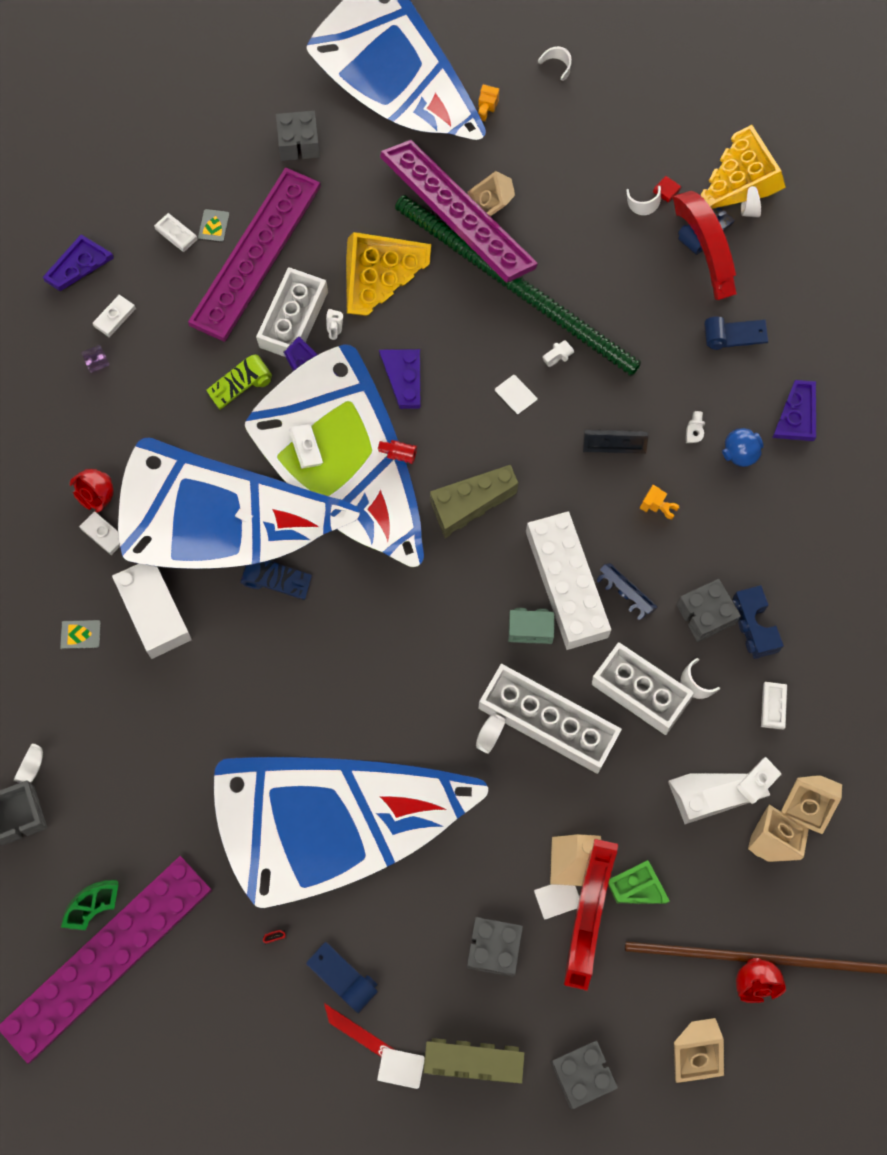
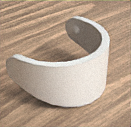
[538,46,572,81]
[626,186,661,215]
[741,186,761,218]
[680,658,720,699]
[476,714,506,754]
[13,744,43,783]

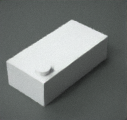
[256,267,328,357]
[112,563,192,659]
[592,642,694,735]

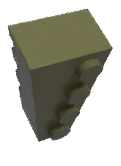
[430,465,518,538]
[424,1038,524,1084]

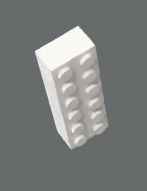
[526,511,611,650]
[478,664,622,774]

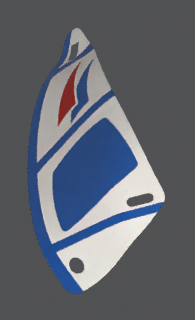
[307,0,486,140]
[118,438,360,569]
[214,757,488,908]

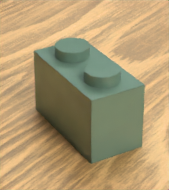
[508,608,554,644]

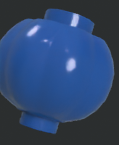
[722,428,763,467]

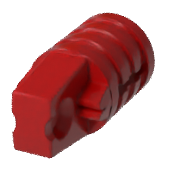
[377,440,417,464]

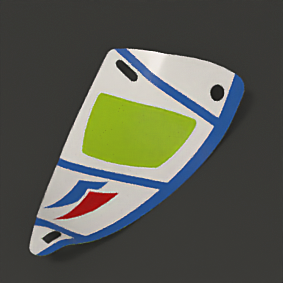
[245,345,424,567]

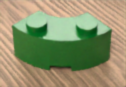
[61,880,118,930]

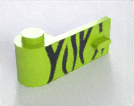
[206,354,272,410]

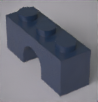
[732,585,784,659]

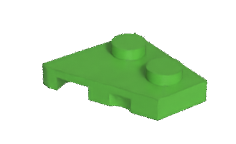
[608,860,670,904]

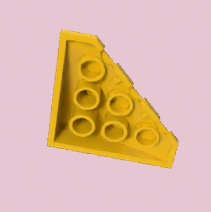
[701,125,786,209]
[346,232,431,316]

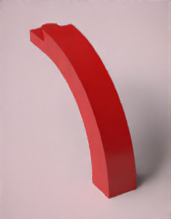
[673,191,736,300]
[564,839,618,991]

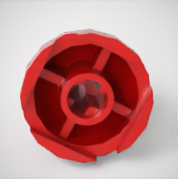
[70,469,114,513]
[736,958,786,1003]

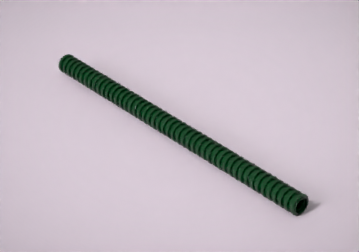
[395,195,641,376]

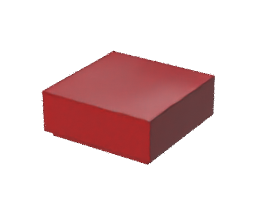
[653,176,681,203]

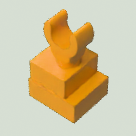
[478,84,499,121]
[640,485,679,520]

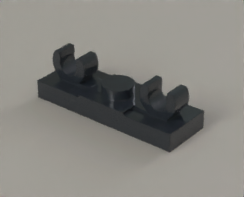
[583,429,648,454]

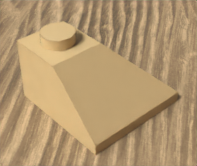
[468,171,515,217]
[781,776,842,834]
[748,805,809,862]
[550,834,601,886]
[674,1018,724,1083]

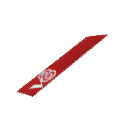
[324,1003,395,1058]

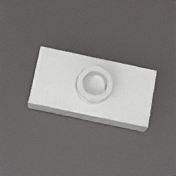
[154,213,198,252]
[92,295,136,337]
[289,424,323,469]
[79,511,120,555]
[761,682,787,730]
[736,757,781,804]

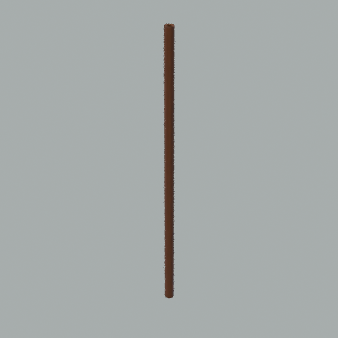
[625,942,887,974]

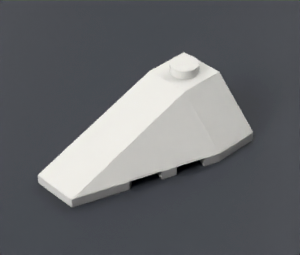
[668,774,770,824]

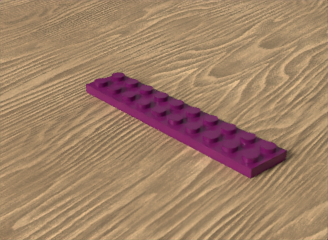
[380,140,538,283]
[188,167,321,342]
[0,856,212,1064]

